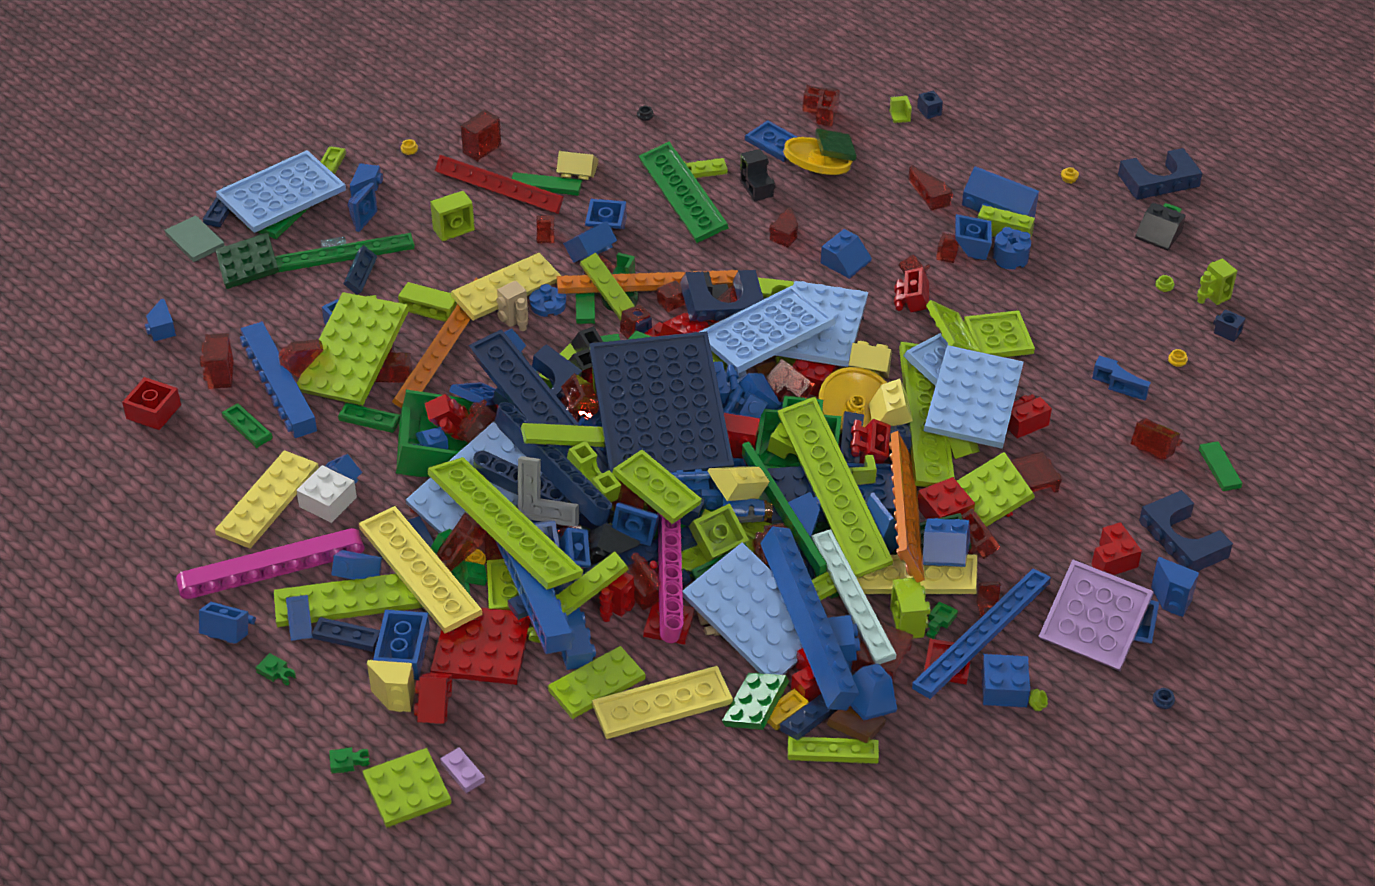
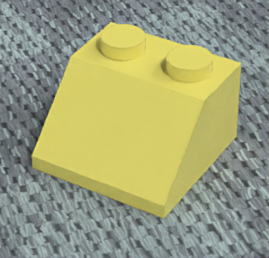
[556,151,599,180]
[848,341,892,378]
[869,379,913,426]
[708,466,769,501]
[367,660,415,712]

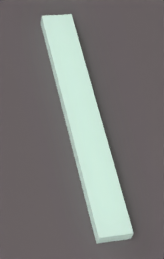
[811,529,896,664]

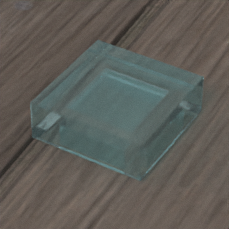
[321,236,346,248]

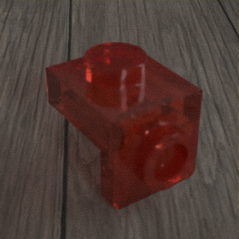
[898,254,930,276]

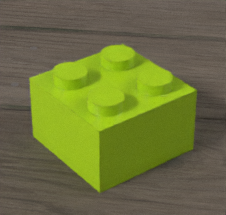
[430,191,475,241]
[688,503,749,562]
[890,578,930,640]

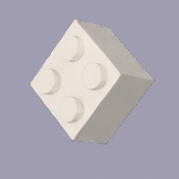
[296,465,357,523]

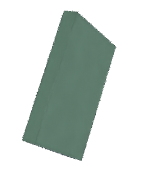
[165,215,225,262]

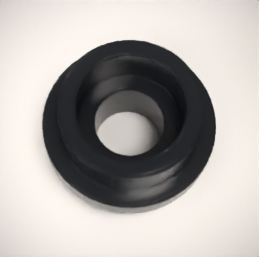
[637,106,654,121]

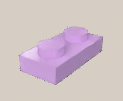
[440,747,485,793]

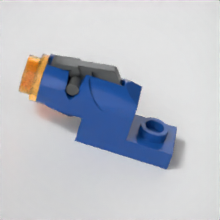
[701,489,773,523]

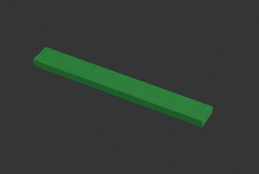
[275,233,415,272]
[742,442,827,576]

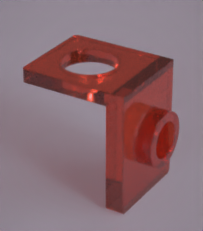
[620,305,651,339]
[976,581,1001,618]

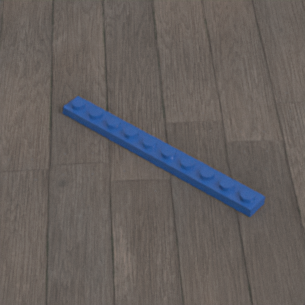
[912,568,1051,699]

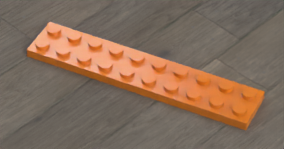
[889,431,925,582]

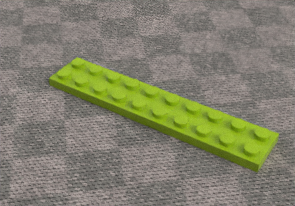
[899,342,955,487]
[778,397,893,578]
[428,457,583,590]

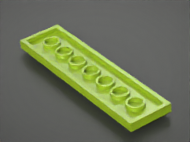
[274,574,424,627]

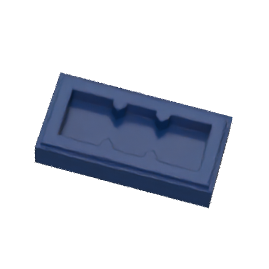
[286,595,313,641]

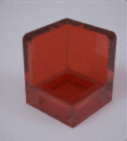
[536,215,555,243]
[936,233,959,263]

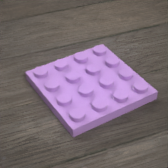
[1039,559,1154,671]

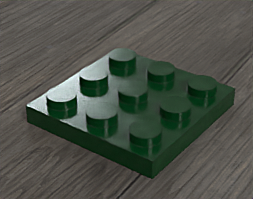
[215,233,279,289]

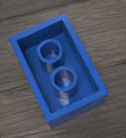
[373,610,430,680]

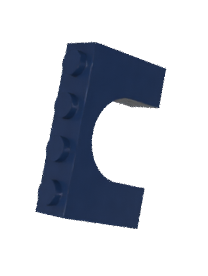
[1118,148,1203,200]
[680,270,764,322]
[493,344,582,406]
[1139,490,1233,572]

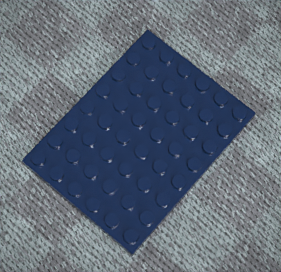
[589,331,734,482]

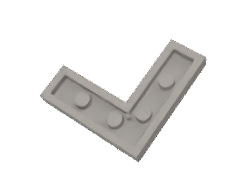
[518,456,579,527]

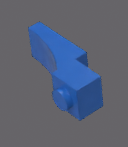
[1092,355,1151,401]

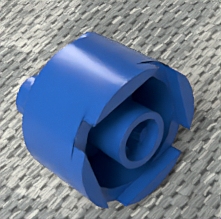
[992,227,1031,270]

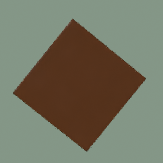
[827,706,886,743]

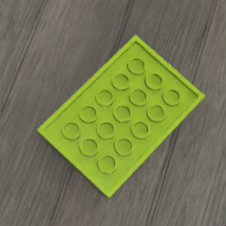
[297,292,410,406]

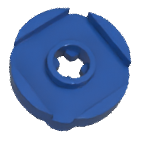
[529,284,566,317]

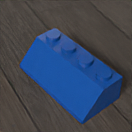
[962,166,1039,218]

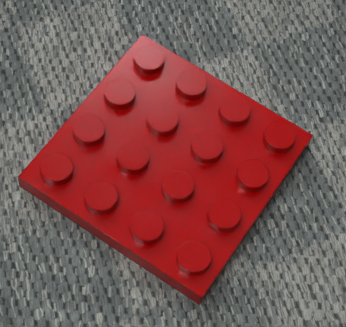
[430,607,531,685]

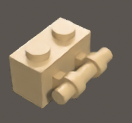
[497,280,528,331]

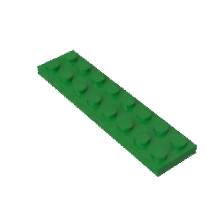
[639,141,729,243]

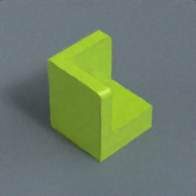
[890,96,912,123]
[948,437,979,459]
[849,455,877,485]

